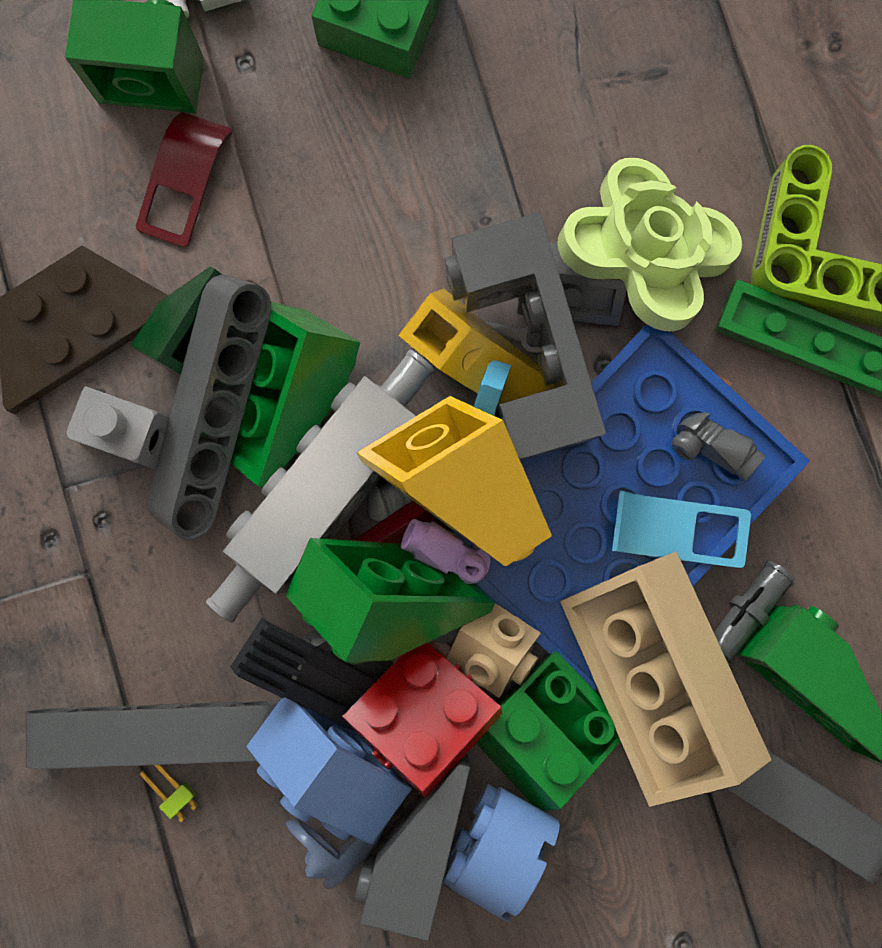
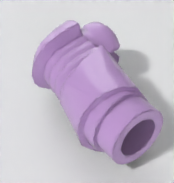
[401,519,490,584]

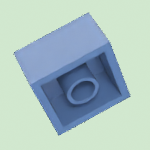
[246,697,412,845]

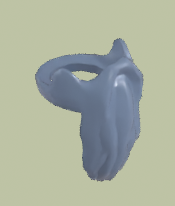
[285,818,388,889]

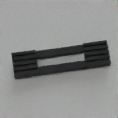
[230,618,378,731]

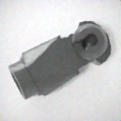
[672,412,766,481]

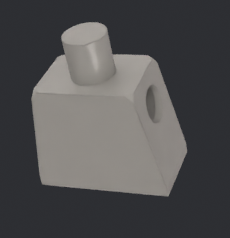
[65,386,169,470]

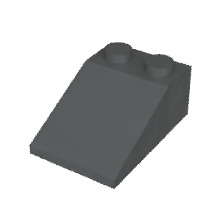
[354,752,470,941]

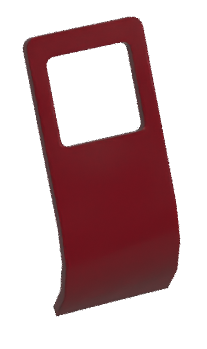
[136,112,233,247]

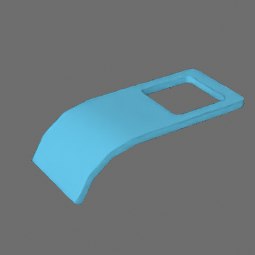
[612,491,751,568]

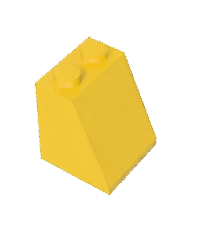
[357,396,552,567]

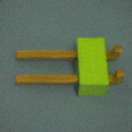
[140,765,198,822]

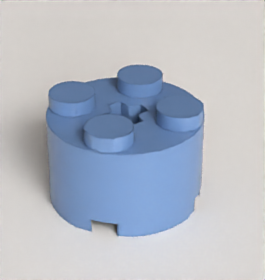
[442,784,560,922]

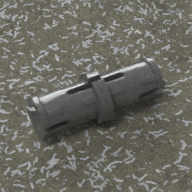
[713,561,796,664]

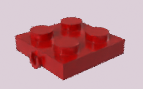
[343,643,503,798]

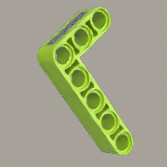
[751,145,882,328]

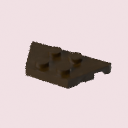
[0,246,168,414]

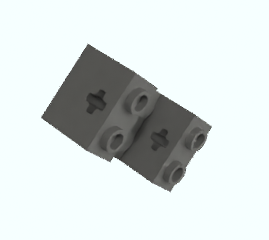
[444,211,606,461]

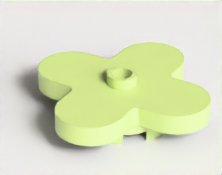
[557,158,742,331]

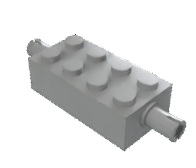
[206,349,435,623]

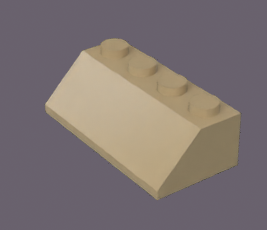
[560,551,772,807]

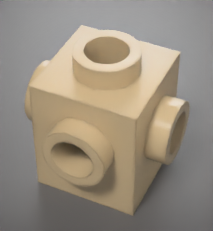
[446,603,541,698]

